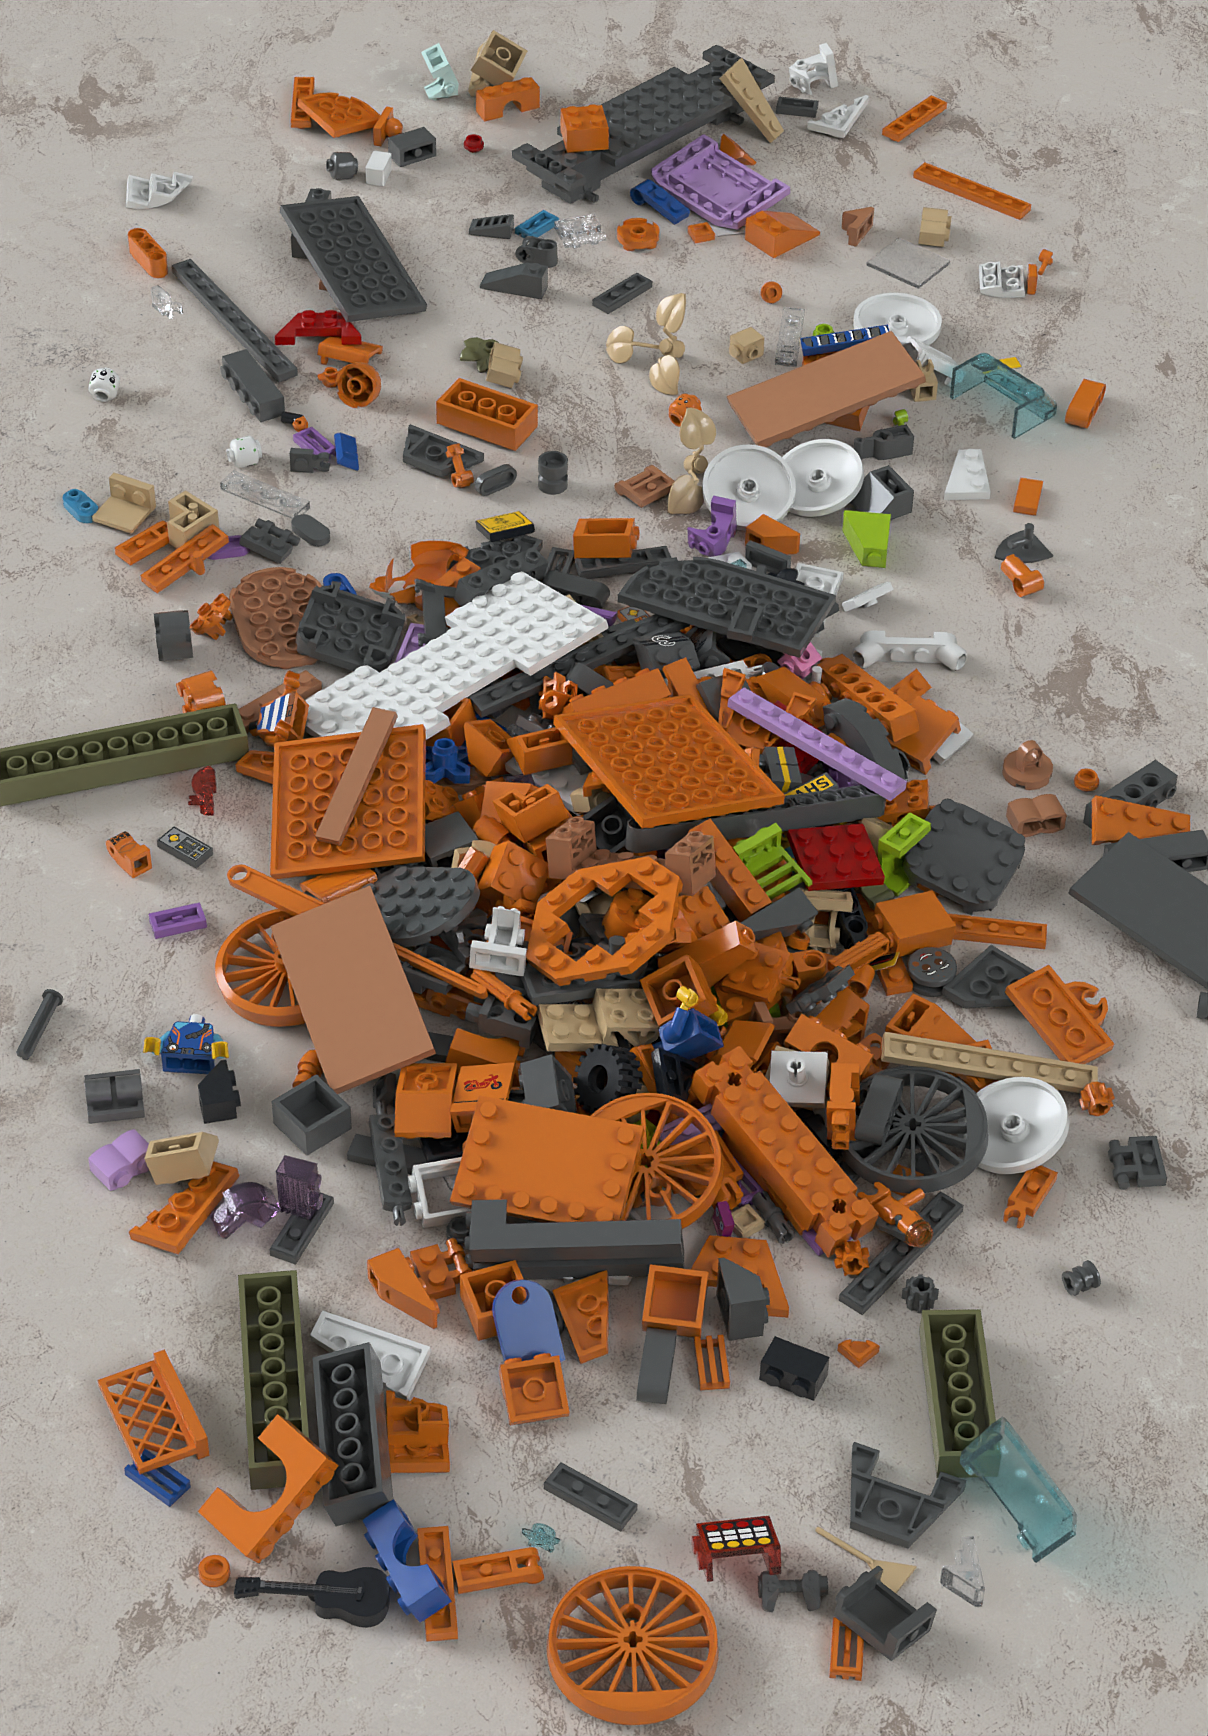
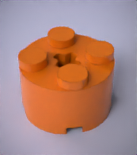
[176,670,226,713]
[602,888,652,940]

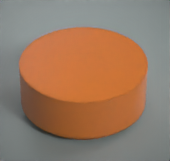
[198,1555,230,1587]

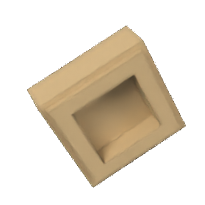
[731,1204,765,1238]

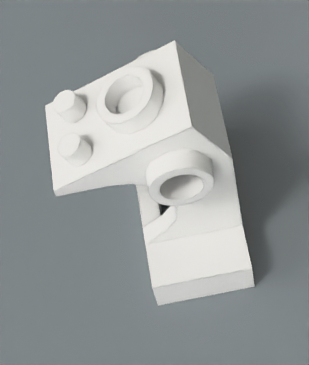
[789,43,838,95]
[469,906,527,976]

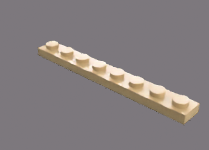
[881,1032,1098,1093]

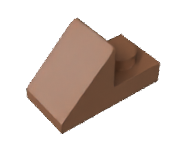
[842,207,874,247]

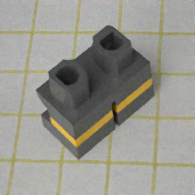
[759,747,802,793]

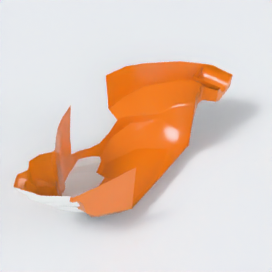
[369,541,468,605]

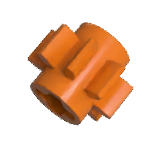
[1079,1082,1115,1116]
[834,1240,870,1276]

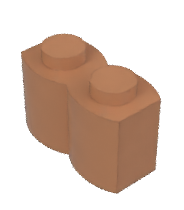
[1006,794,1067,837]

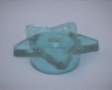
[521,1523,560,1553]

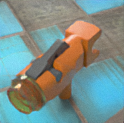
[857,1182,933,1248]

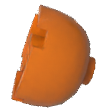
[335,362,381,408]

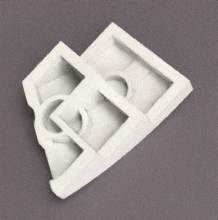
[126,172,193,209]

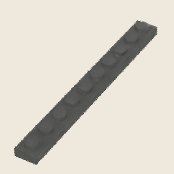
[172,259,298,383]
[468,614,690,718]

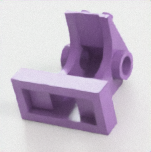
[687,495,737,557]

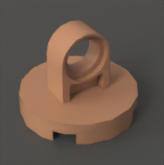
[1002,740,1053,790]

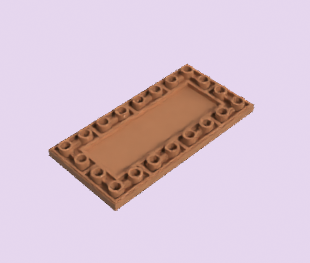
[727,331,926,448]
[270,885,436,1094]

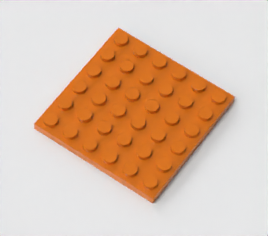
[270,724,426,879]

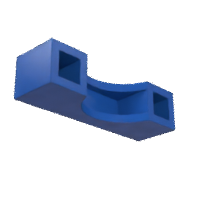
[363,1499,452,1623]

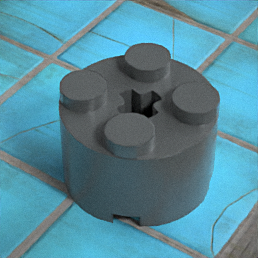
[154,610,193,661]

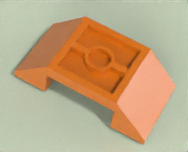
[394,1063,460,1139]

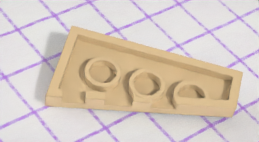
[719,58,784,143]

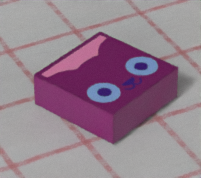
[712,1201,735,1237]

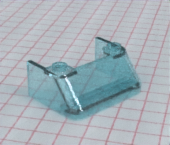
[950,353,1057,439]
[960,1416,1077,1563]

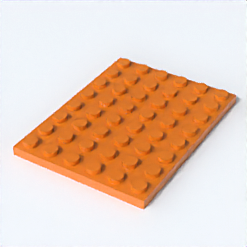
[553,694,785,828]

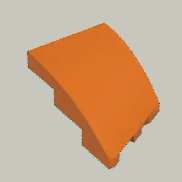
[385,1391,450,1473]

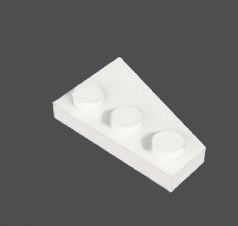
[944,449,990,500]

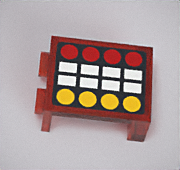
[691,1516,782,1582]

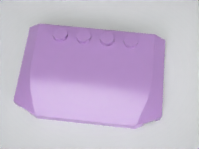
[651,134,790,230]

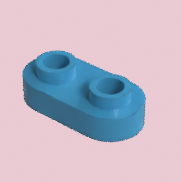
[63,489,98,523]

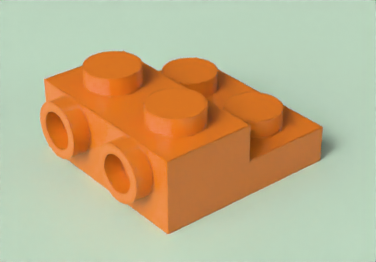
[499,1353,570,1426]

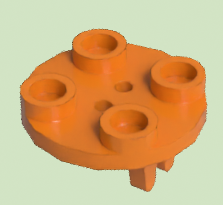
[190,593,233,640]

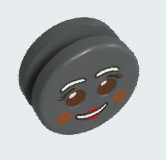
[907,947,957,997]

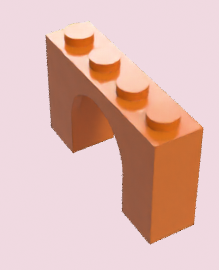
[445,994,526,1071]
[198,1414,339,1563]

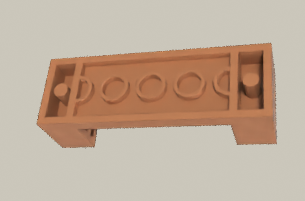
[546,817,716,896]

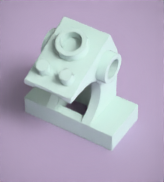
[421,43,459,101]

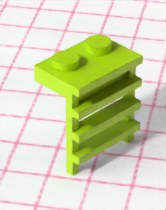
[733,823,812,903]

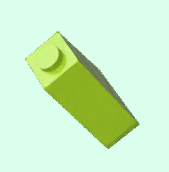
[842,510,891,568]

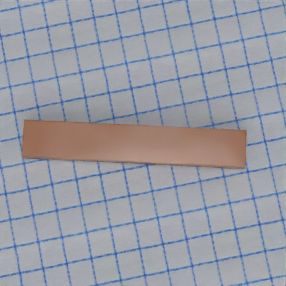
[315,707,398,846]

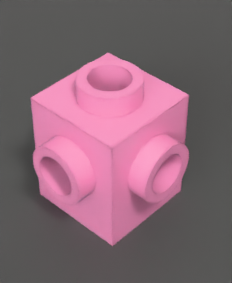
[777,642,822,679]

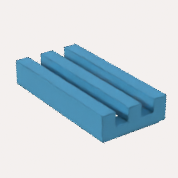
[515,210,559,238]

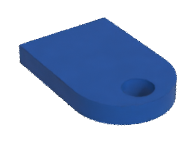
[492,1279,566,1362]

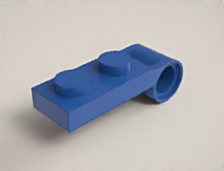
[630,179,690,225]

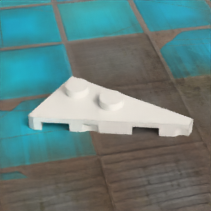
[807,95,869,138]

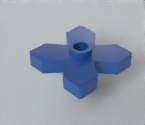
[425,738,470,784]

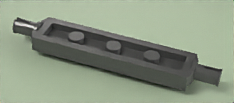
[369,1100,412,1226]

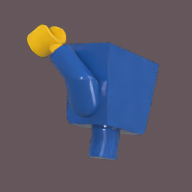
[653,986,728,1060]

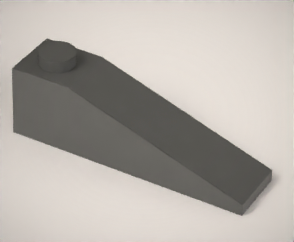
[741,888,819,941]

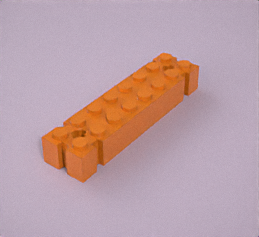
[690,1046,879,1258]

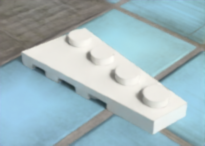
[310,1311,431,1400]

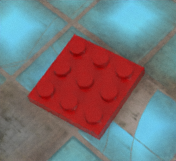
[787,823,885,891]

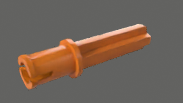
[471,969,537,1021]

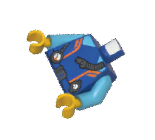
[143,1014,229,1074]

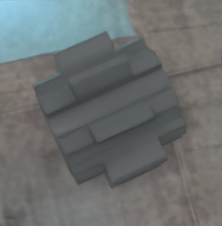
[901,1274,939,1313]

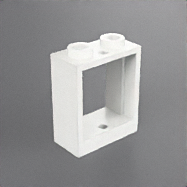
[408,1157,471,1228]

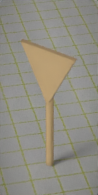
[816,1527,917,1593]

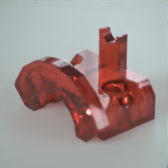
[188,766,217,816]

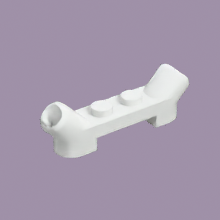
[852,630,967,671]

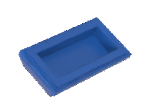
[334,432,359,471]

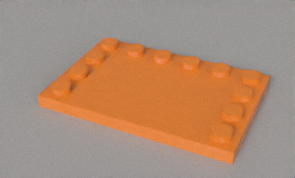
[450,1095,645,1223]

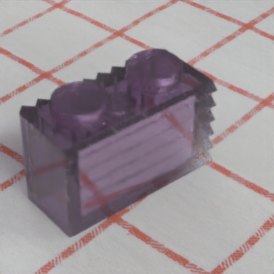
[275,1155,323,1220]

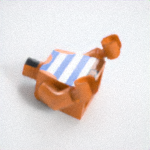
[249,670,309,748]

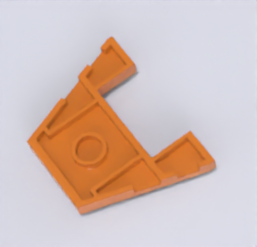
[718,668,816,749]
[691,1235,789,1318]

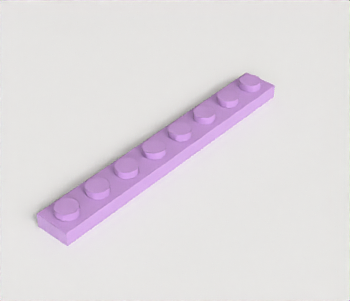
[727,688,907,801]

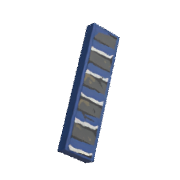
[800,324,889,356]

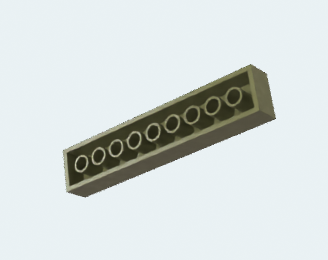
[0,703,249,807]

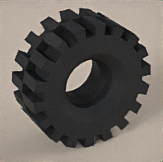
[573,1044,643,1114]

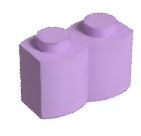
[88,1129,149,1191]

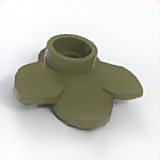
[460,337,499,373]

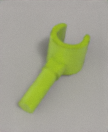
[893,409,908,426]

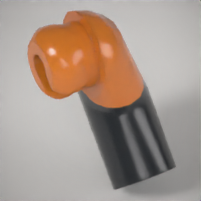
[281,411,308,432]

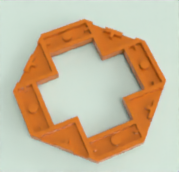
[526,856,683,986]

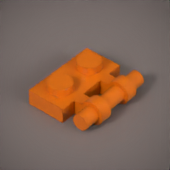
[410,1238,473,1300]

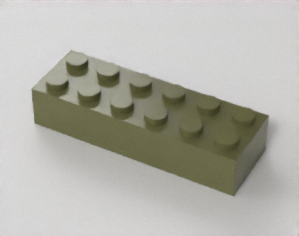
[919,1309,1001,1478]

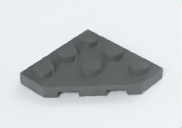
[449,535,543,569]
[942,945,1035,1008]

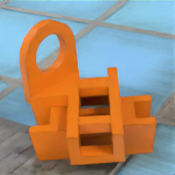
[538,672,578,720]

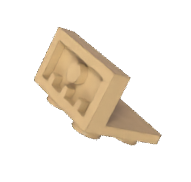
[92,472,156,533]

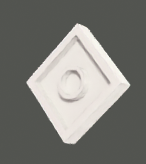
[770,1051,828,1108]

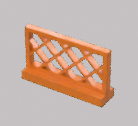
[98,1349,210,1474]

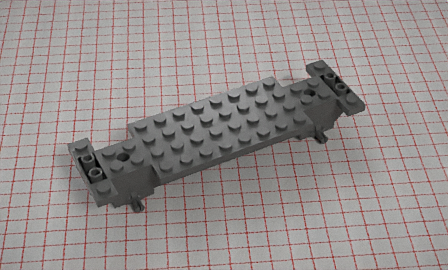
[512,45,775,204]

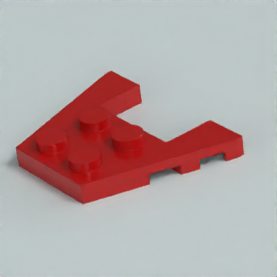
[275,310,362,345]

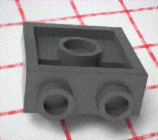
[401,942,471,995]

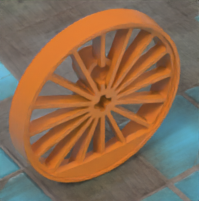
[215,909,305,1027]
[591,1093,724,1229]
[547,1566,719,1725]

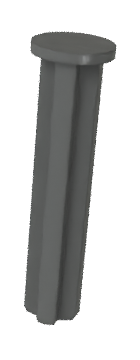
[16,989,64,1060]

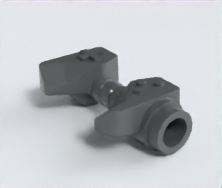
[758,1570,828,1612]

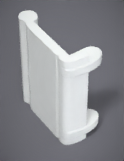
[905,336,964,387]

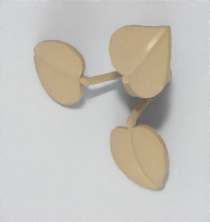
[606,293,686,395]
[668,408,716,514]

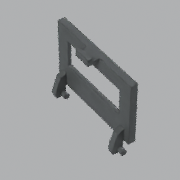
[414,579,456,647]

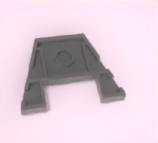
[850,1442,967,1549]

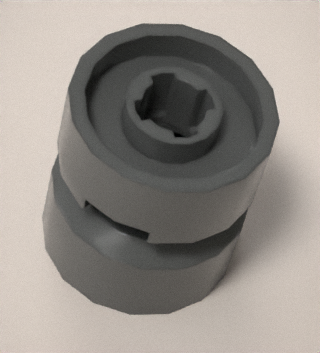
[538,451,568,495]

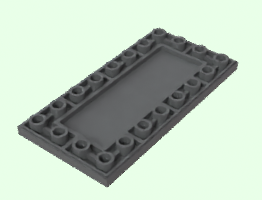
[1068,832,1208,990]

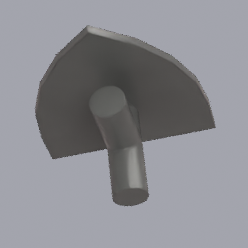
[994,523,1053,563]

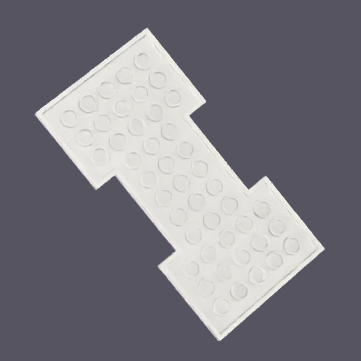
[305,571,609,740]

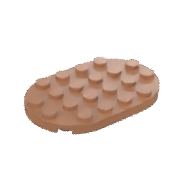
[229,567,322,670]

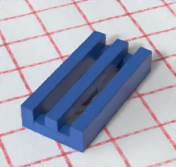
[124,1449,191,1507]

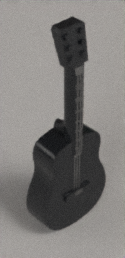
[234,1567,390,1628]

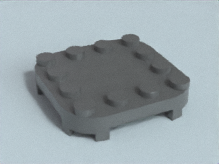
[296,581,405,673]
[902,798,1025,915]

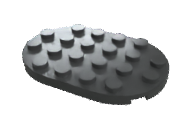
[361,866,480,947]

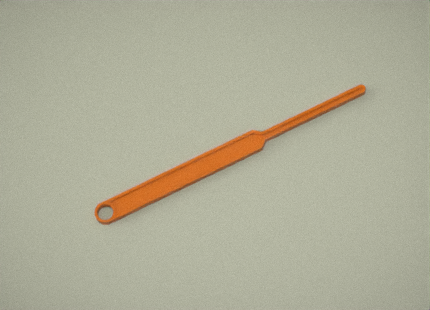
[227,864,488,999]

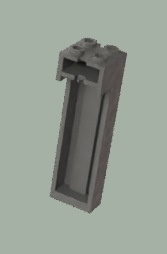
[465,1199,684,1280]

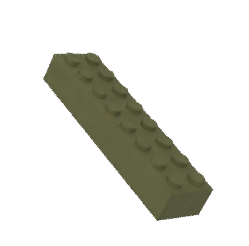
[238,1270,309,1490]

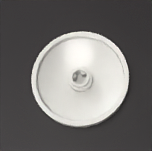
[853,293,942,351]
[782,439,864,517]
[702,444,796,531]
[958,1077,1070,1174]

